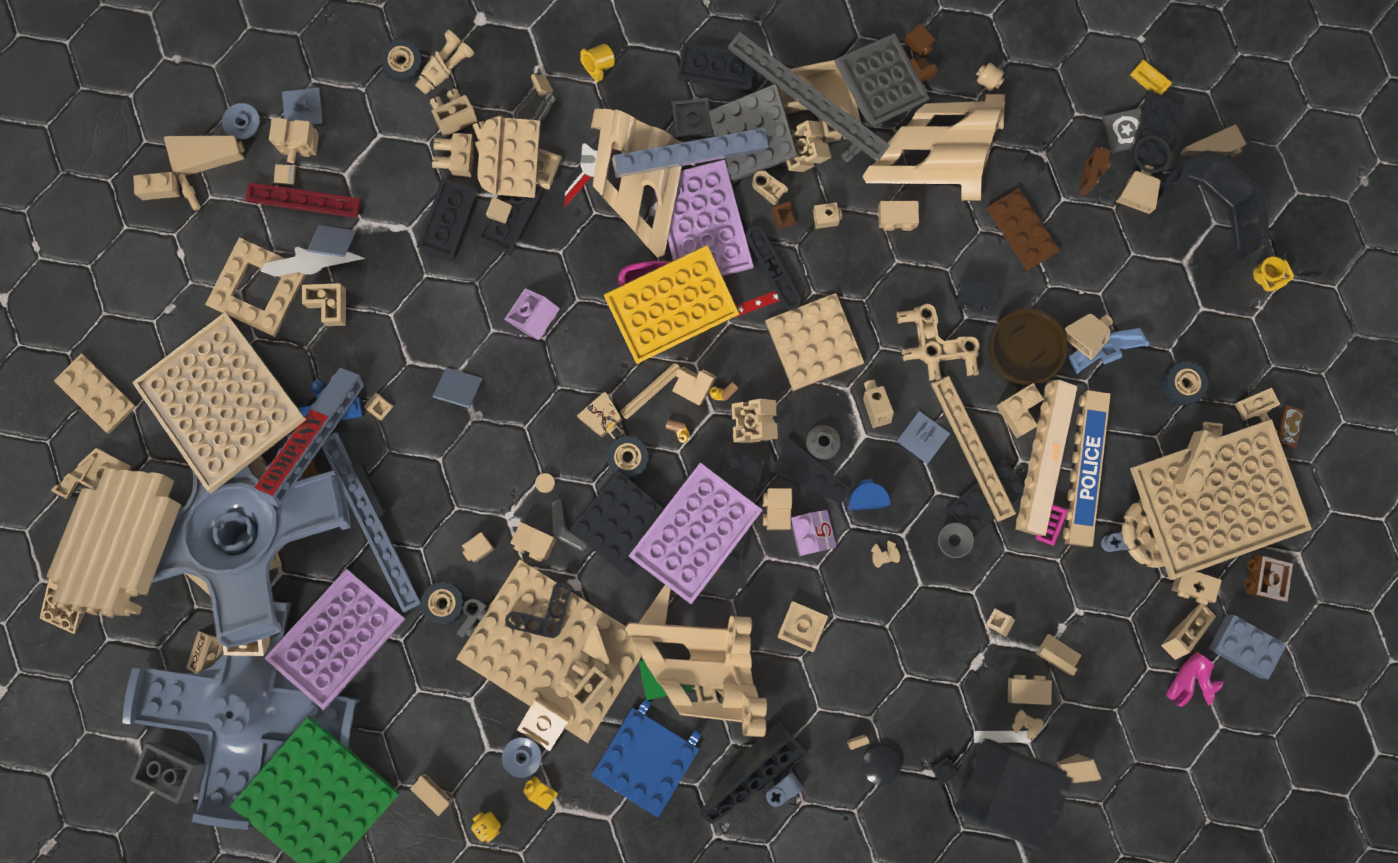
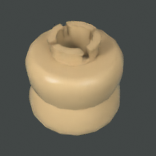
[976,63,1004,91]

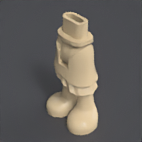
[415,30,475,94]

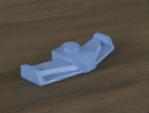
[1069,328,1149,374]

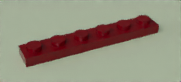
[245,182,361,218]

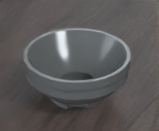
[806,425,841,460]
[938,523,974,558]

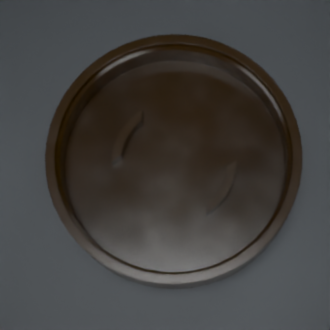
[988,309,1067,386]

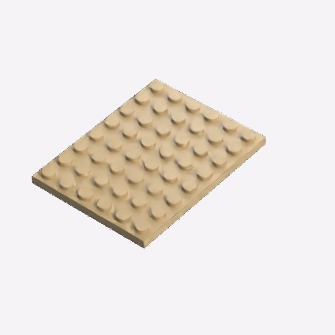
[132,312,306,493]
[1130,419,1311,580]
[456,560,642,743]

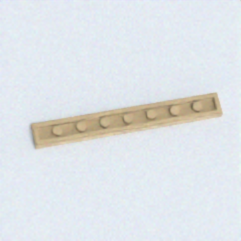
[931,376,1016,522]

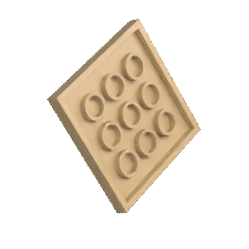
[765,293,864,391]

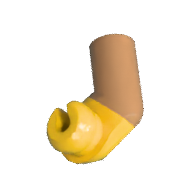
[710,382,738,401]
[666,419,690,443]

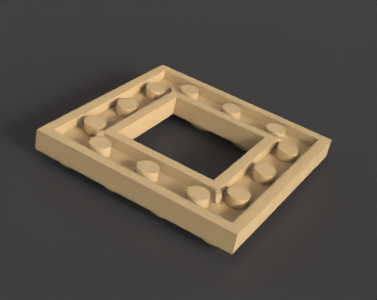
[205,237,306,337]

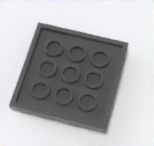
[834,33,930,128]
[709,84,799,182]

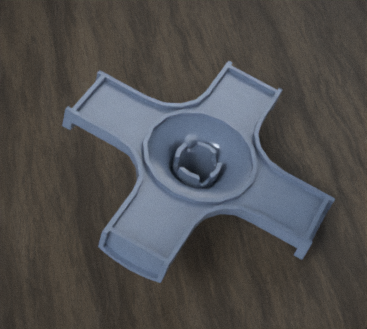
[152,464,350,648]
[122,601,360,830]

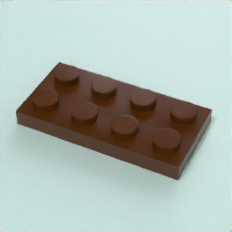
[986,188,1060,272]

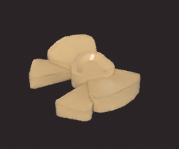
[871,541,900,568]
[1012,710,1043,739]

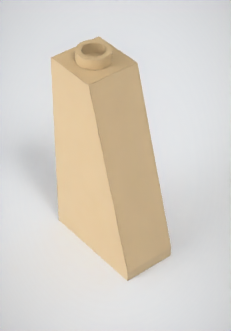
[164,136,245,176]

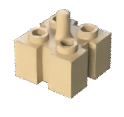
[269,118,319,163]
[787,120,831,172]
[732,399,778,443]

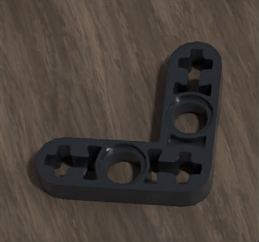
[505,582,571,638]

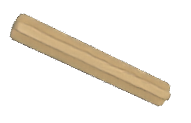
[620,363,680,419]

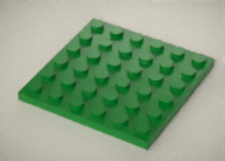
[230,716,400,863]

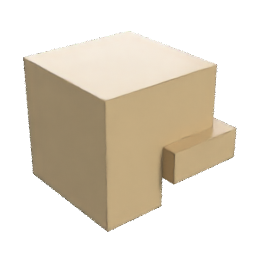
[672,367,717,405]

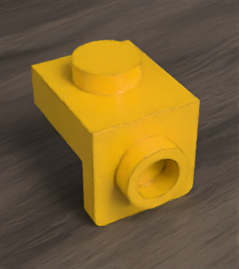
[523,776,558,810]

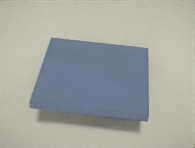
[282,87,323,125]
[307,225,355,258]
[433,368,482,408]
[897,411,950,464]

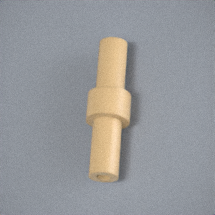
[177,174,201,211]

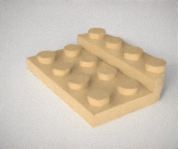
[478,117,540,198]

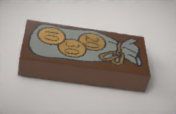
[1277,405,1305,448]

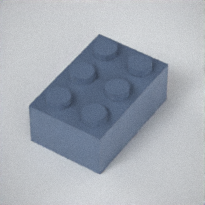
[1208,615,1286,679]

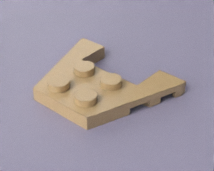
[51,448,132,499]

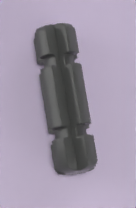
[531,93,555,126]
[841,144,861,162]

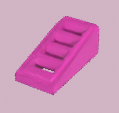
[1035,503,1068,546]

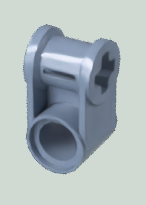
[1101,531,1139,552]
[766,772,804,807]

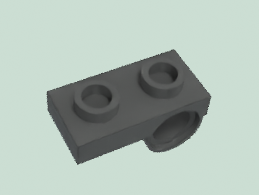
[457,599,488,638]

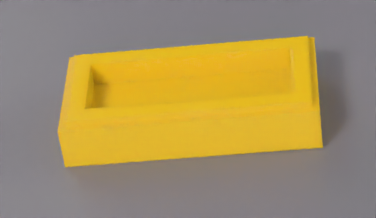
[1130,59,1172,95]

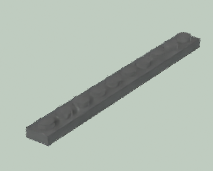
[728,32,890,162]

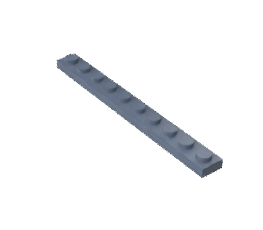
[321,432,421,613]

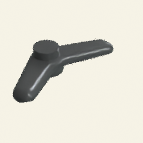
[552,499,588,551]

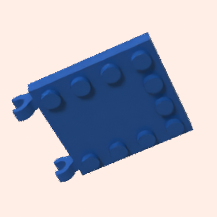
[591,699,702,817]

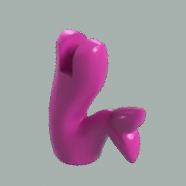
[1166,652,1224,707]

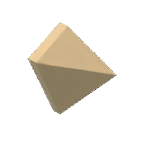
[583,625,611,664]

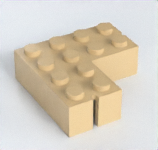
[772,60,861,143]

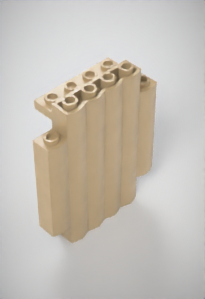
[46,468,181,618]

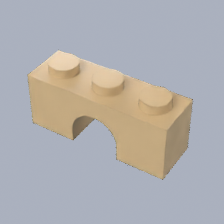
[1173,430,1222,493]

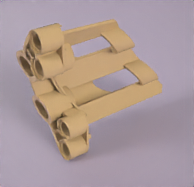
[862,94,1005,201]
[591,109,696,258]
[624,616,767,737]

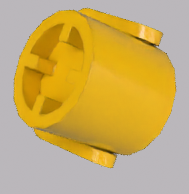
[580,44,615,82]
[1253,257,1294,291]

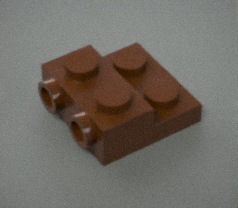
[1078,147,1112,196]
[1244,556,1293,602]

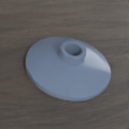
[222,103,260,139]
[502,737,542,778]

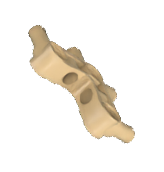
[897,304,979,381]

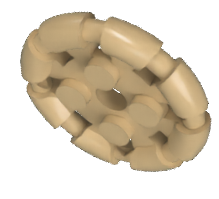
[1122,500,1165,568]

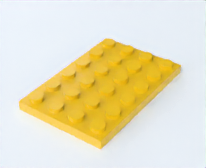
[603,245,739,364]

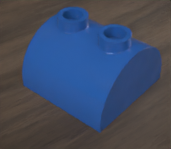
[847,479,890,511]

